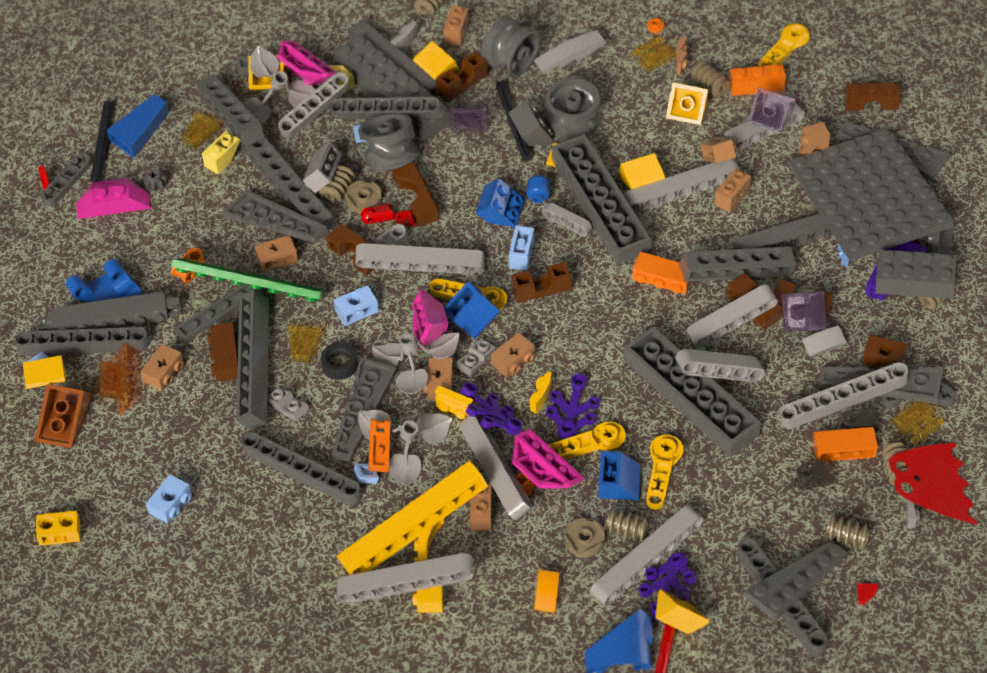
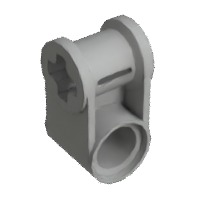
[373,224,408,246]

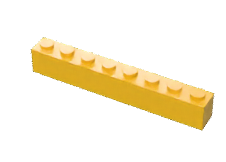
[337,461,488,575]

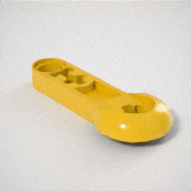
[758,23,810,66]
[429,279,507,311]
[548,421,626,460]
[647,435,683,510]

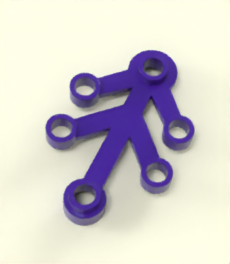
[546,374,600,439]
[461,382,523,435]
[638,553,697,621]

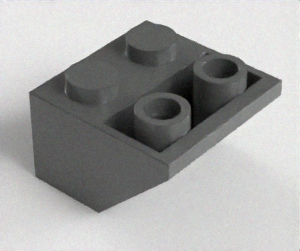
[508,101,554,146]

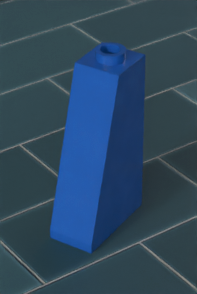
[107,94,169,158]

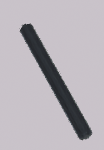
[496,80,532,161]
[90,100,114,183]

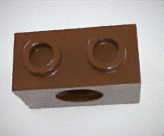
[862,335,908,367]

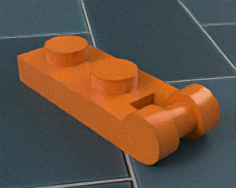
[368,419,390,472]

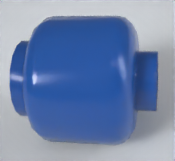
[526,175,551,203]

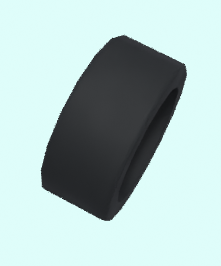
[320,342,358,380]

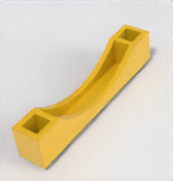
[413,519,444,612]

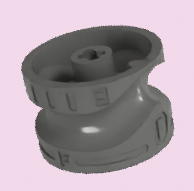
[481,16,541,79]
[546,78,600,140]
[358,113,419,170]

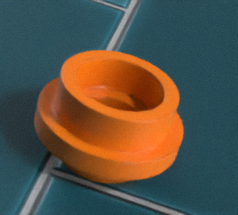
[647,18,664,34]

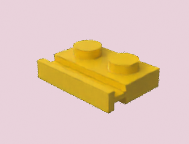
[435,385,473,419]

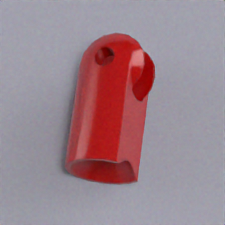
[361,204,394,225]

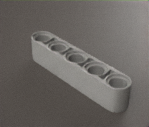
[279,72,349,138]
[723,100,805,153]
[686,284,778,348]
[675,349,765,382]

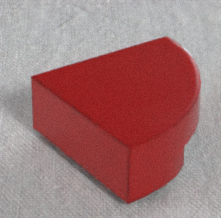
[38,166,49,190]
[393,210,415,227]
[857,583,878,605]

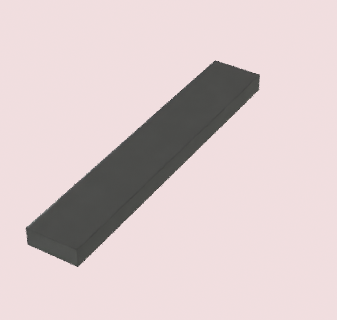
[173,270,274,343]

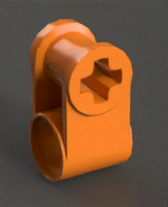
[171,248,205,284]

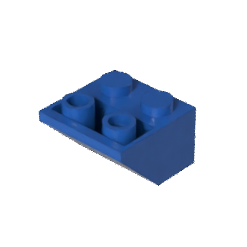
[476,178,525,227]
[444,281,500,339]
[598,451,641,500]

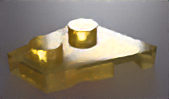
[181,111,220,149]
[287,325,323,363]

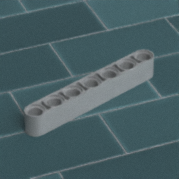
[623,158,741,213]
[355,243,484,274]
[779,362,908,429]
[459,414,532,520]
[590,505,703,606]
[337,553,473,603]

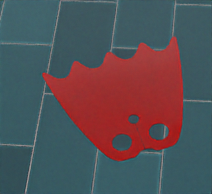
[889,443,978,525]

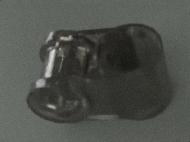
[839,409,880,433]
[795,460,835,490]

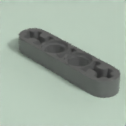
[41,153,91,206]

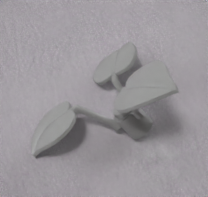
[242,45,316,123]
[372,333,460,394]
[358,410,452,486]

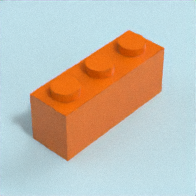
[729,64,786,96]
[632,252,691,294]
[813,427,878,462]

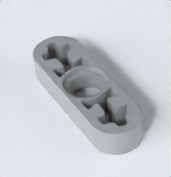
[542,203,592,237]

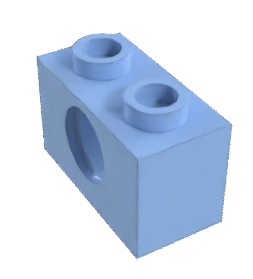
[509,226,534,271]
[334,285,379,326]
[146,474,192,524]

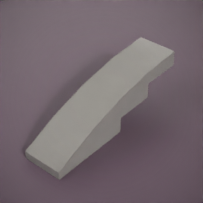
[534,30,606,75]

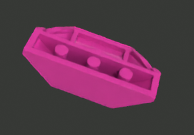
[277,40,338,86]
[76,178,150,219]
[412,289,448,350]
[512,429,584,489]

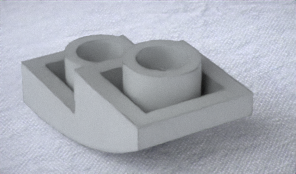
[391,21,417,52]
[802,326,847,358]
[456,338,496,377]
[267,387,309,421]
[905,486,920,529]

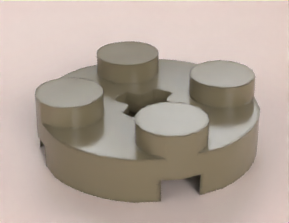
[345,180,382,214]
[564,518,605,558]

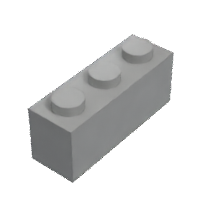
[303,141,342,193]

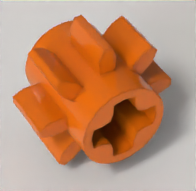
[514,472,535,495]

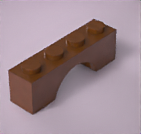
[391,161,440,227]

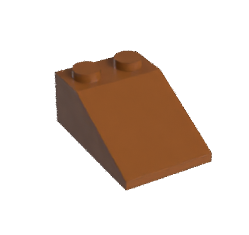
[35,384,91,448]

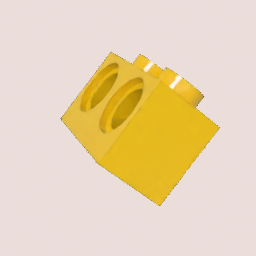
[36,510,80,545]

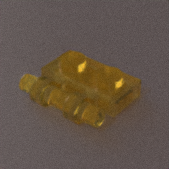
[630,36,676,73]
[892,401,944,445]

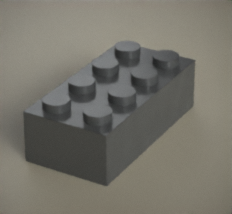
[876,250,957,299]

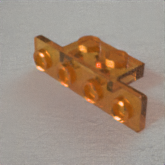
[99,343,130,415]

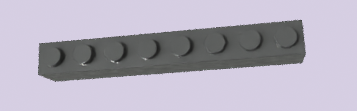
[236,289,269,431]

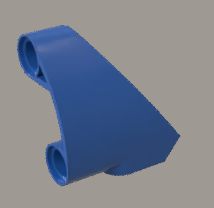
[65,259,142,302]
[584,609,653,673]

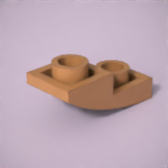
[676,36,689,75]

